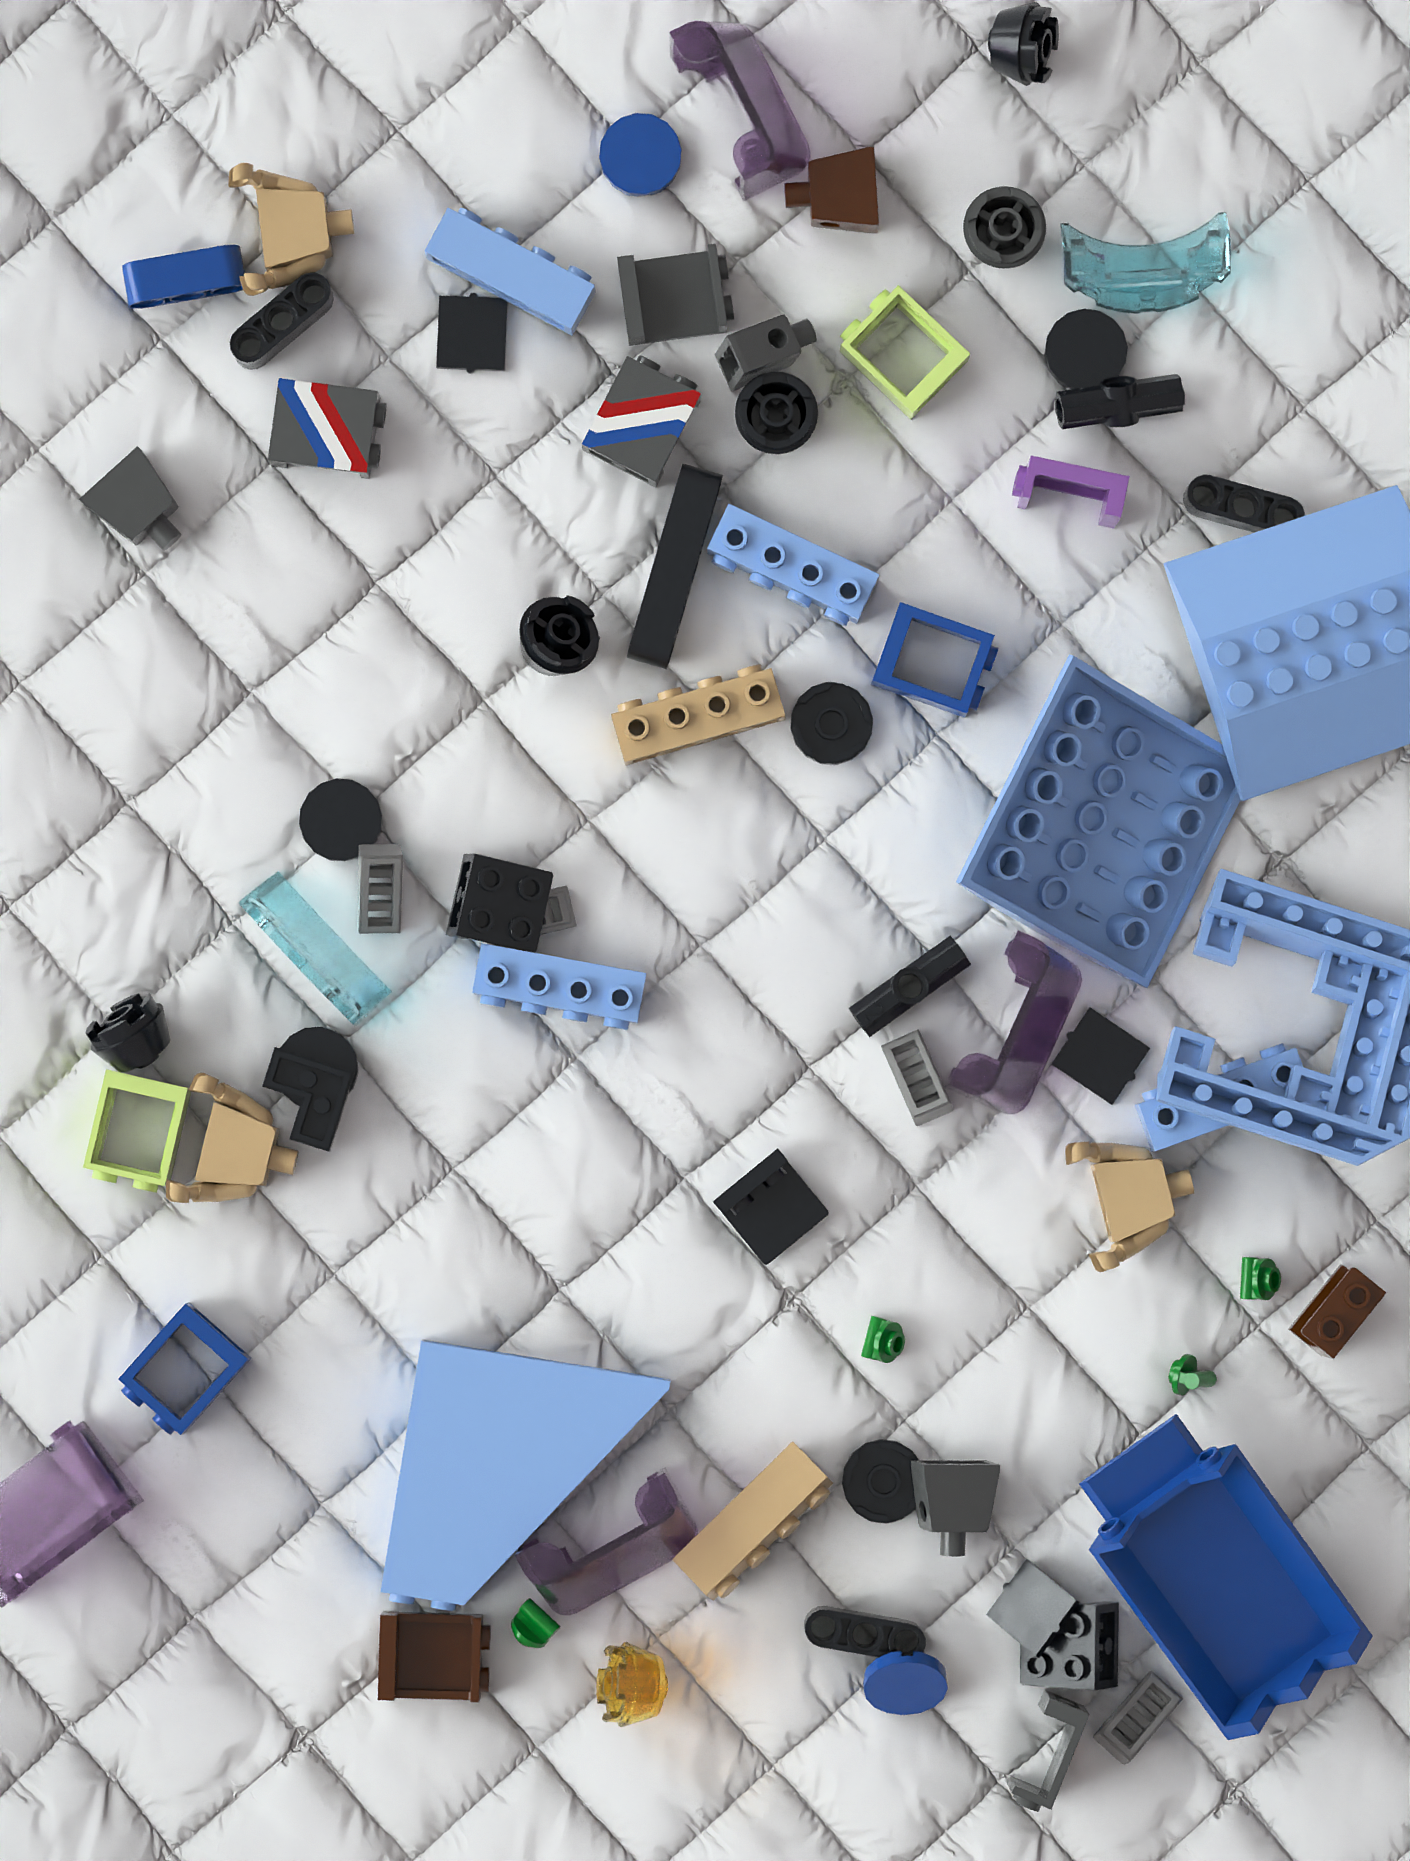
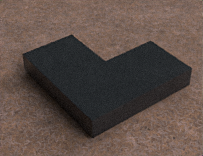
[262,1047,355,1152]

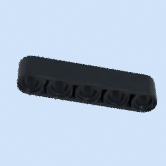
[627,464,723,669]

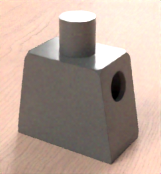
[714,314,817,392]
[79,446,182,551]
[911,1460,1000,1557]

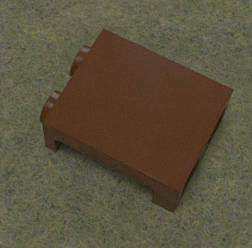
[1288,1264,1386,1359]
[377,1612,491,1703]

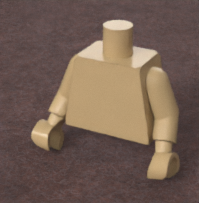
[228,163,354,296]
[166,1073,299,1203]
[1065,1142,1194,1272]

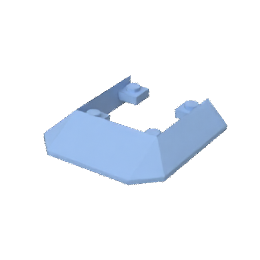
[1157,869,1410,1166]

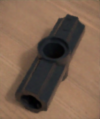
[1055,374,1185,429]
[848,935,971,1038]

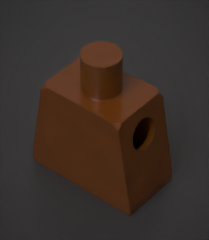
[784,147,879,233]

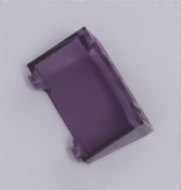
[669,21,810,201]
[944,930,1082,1114]
[0,1420,144,1608]
[515,1467,698,1615]

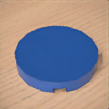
[599,113,682,197]
[863,1651,948,1715]

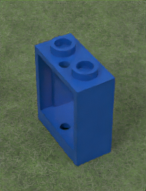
[871,602,999,718]
[118,1302,252,1435]

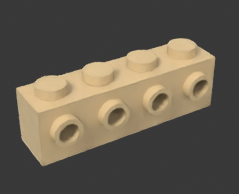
[611,664,785,766]
[672,1441,833,1601]

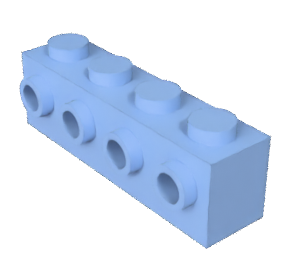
[424,208,596,336]
[707,504,879,626]
[472,943,647,1030]
[1135,1043,1303,1152]

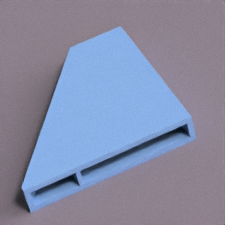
[381,1340,671,1611]

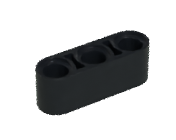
[230,272,334,370]
[1183,475,1305,533]
[804,1606,926,1657]

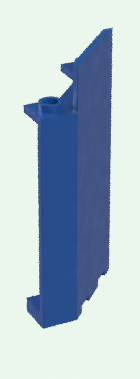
[1079,1414,1373,1740]

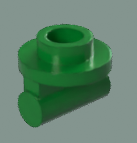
[1240,1257,1281,1300]
[861,1316,905,1363]
[1168,1354,1217,1396]
[511,1598,561,1648]

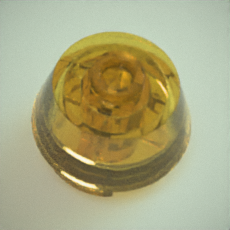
[596,1642,668,1727]

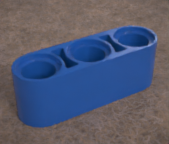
[122,245,245,309]

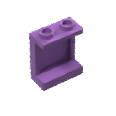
[1012,456,1130,529]

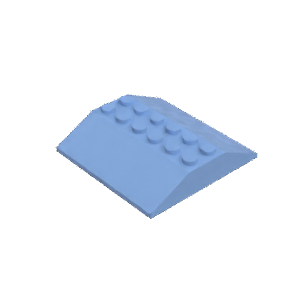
[1163,485,1410,801]
[956,655,1240,988]

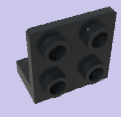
[445,854,553,953]
[713,1148,829,1265]
[1020,1601,1119,1691]

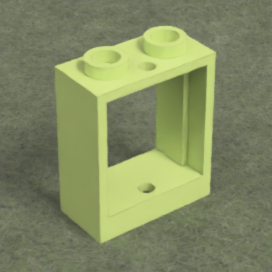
[840,285,970,420]
[83,1069,191,1193]

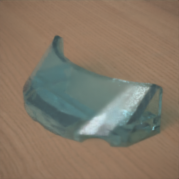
[1060,212,1231,314]
[239,871,392,1026]

